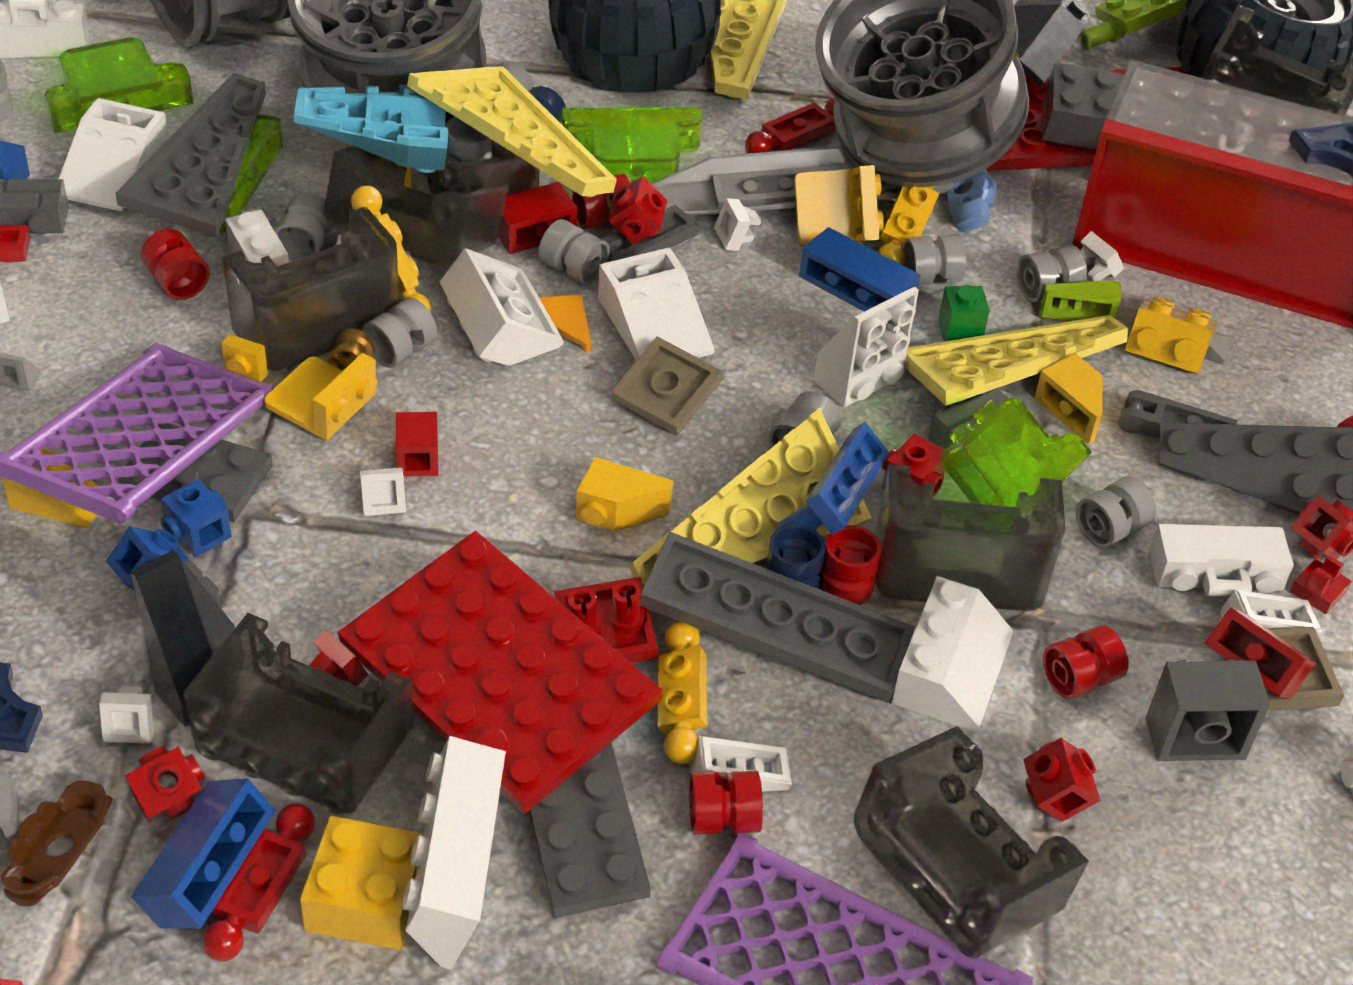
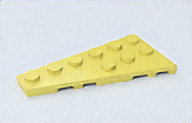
[710,0,787,100]
[407,66,617,197]
[904,315,1128,406]
[629,407,872,588]

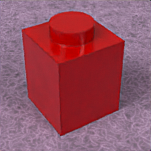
[396,412,439,477]

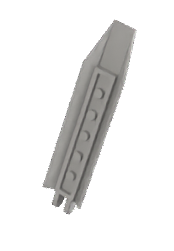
[651,146,954,216]

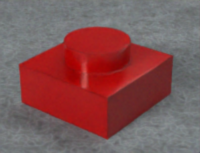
[0,225,31,263]

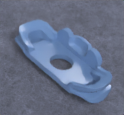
[947,169,997,233]

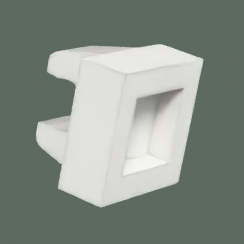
[714,198,761,251]
[1081,231,1124,281]
[360,467,406,516]
[99,686,154,744]

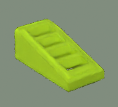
[1039,281,1121,321]

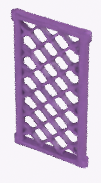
[0,343,275,524]
[656,833,1034,985]

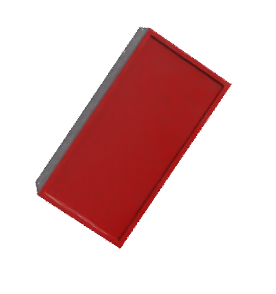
[1072,60,1353,329]

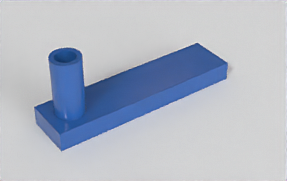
[778,422,889,535]

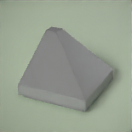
[1205,331,1235,364]
[0,353,40,391]

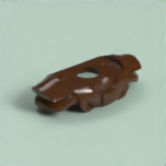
[0,780,113,907]

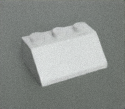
[439,248,564,366]
[892,576,1014,733]

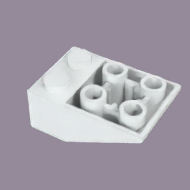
[59,98,168,212]
[598,247,715,361]
[814,287,919,408]

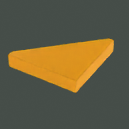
[539,294,592,352]

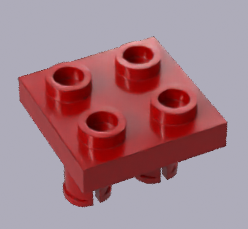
[554,576,658,663]

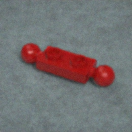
[745,98,836,154]
[202,803,315,962]

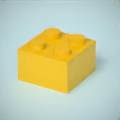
[300,816,423,951]

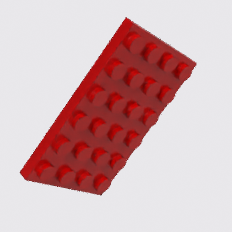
[337,530,662,815]

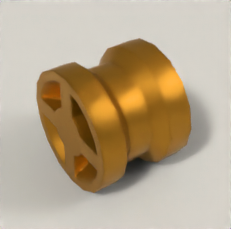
[327,328,376,371]

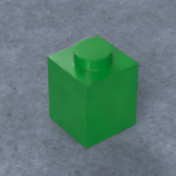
[938,285,990,342]

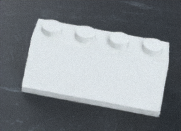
[402,736,506,970]

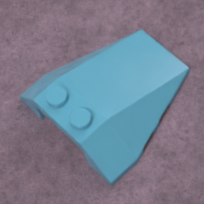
[294,85,448,173]

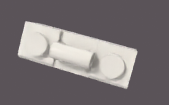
[0,0,90,58]
[1149,524,1294,597]

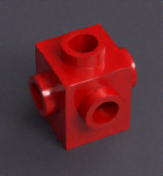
[608,176,667,244]
[882,433,949,508]
[1291,495,1353,560]
[1023,738,1101,822]
[125,746,205,823]

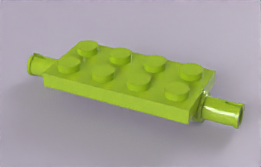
[1079,0,1187,51]

